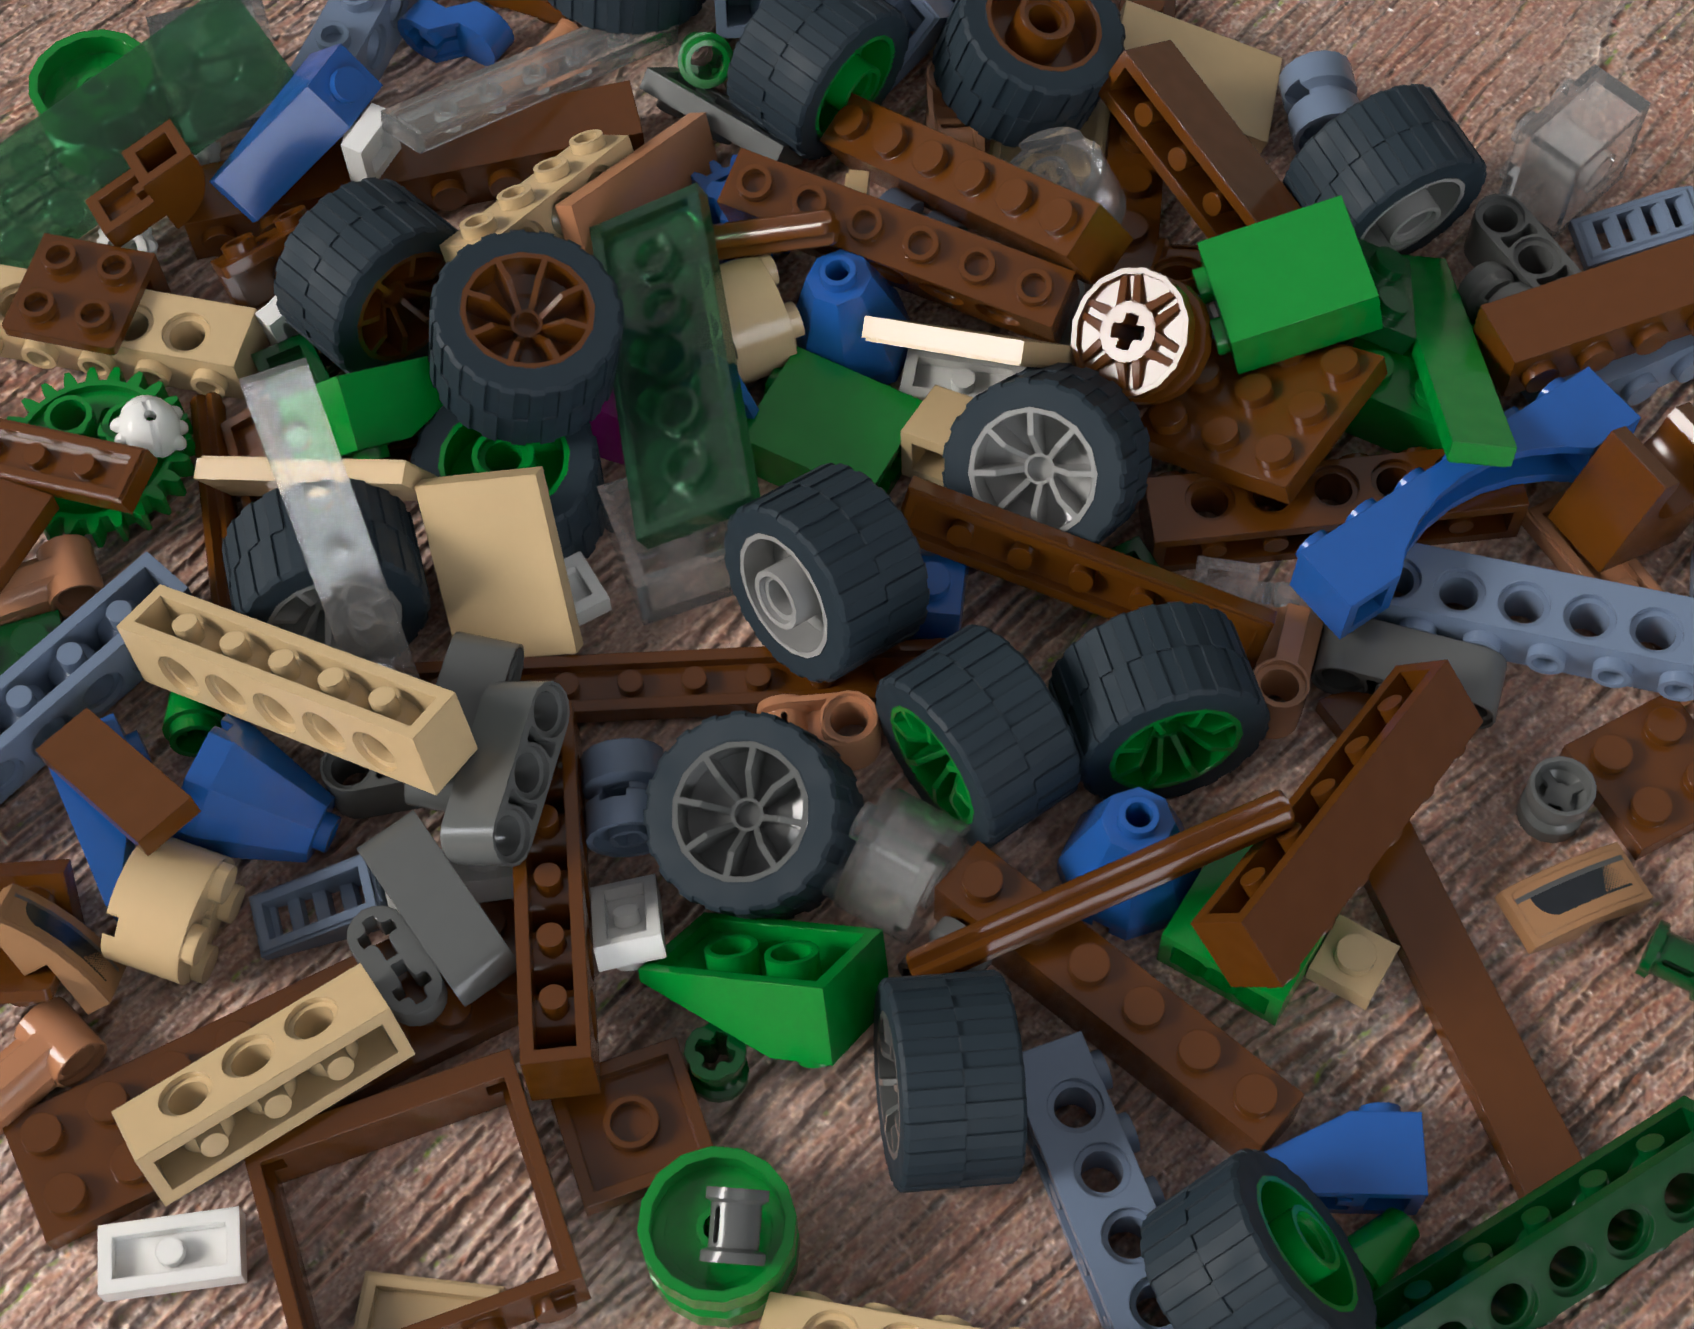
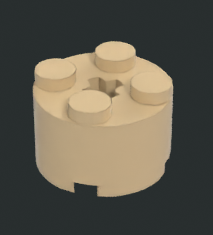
[682,254,805,385]
[101,837,245,985]

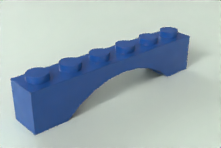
[1290,366,1641,640]

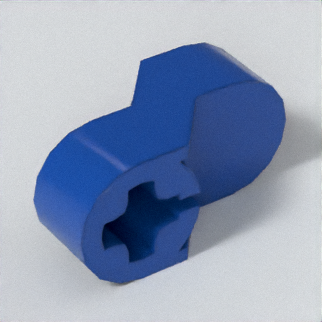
[397,0,514,66]

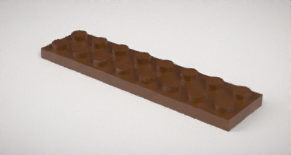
[3,899,519,1250]

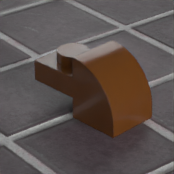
[85,119,206,247]

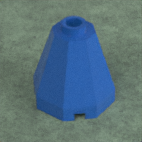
[796,249,911,385]
[172,714,341,863]
[1057,787,1202,941]

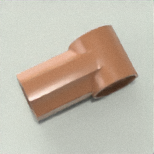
[0,534,104,626]
[1253,603,1324,739]
[0,996,107,1135]

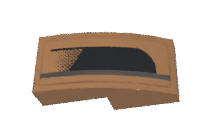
[1494,842,1653,954]
[0,883,127,1015]

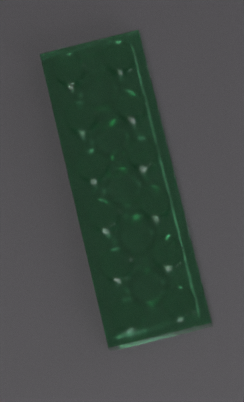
[0,0,294,269]
[590,183,760,550]

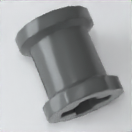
[699,1186,770,1266]

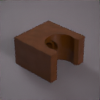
[1547,402,1694,573]

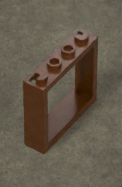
[244,1048,592,1329]

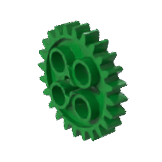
[7,367,196,548]

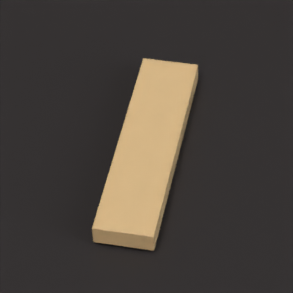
[193,456,437,501]

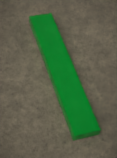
[1401,254,1517,467]

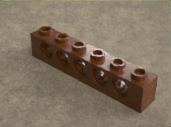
[717,148,1080,343]
[1138,447,1529,572]
[513,700,601,1101]

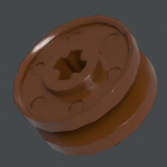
[1071,267,1212,404]

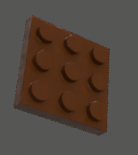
[1141,339,1388,504]

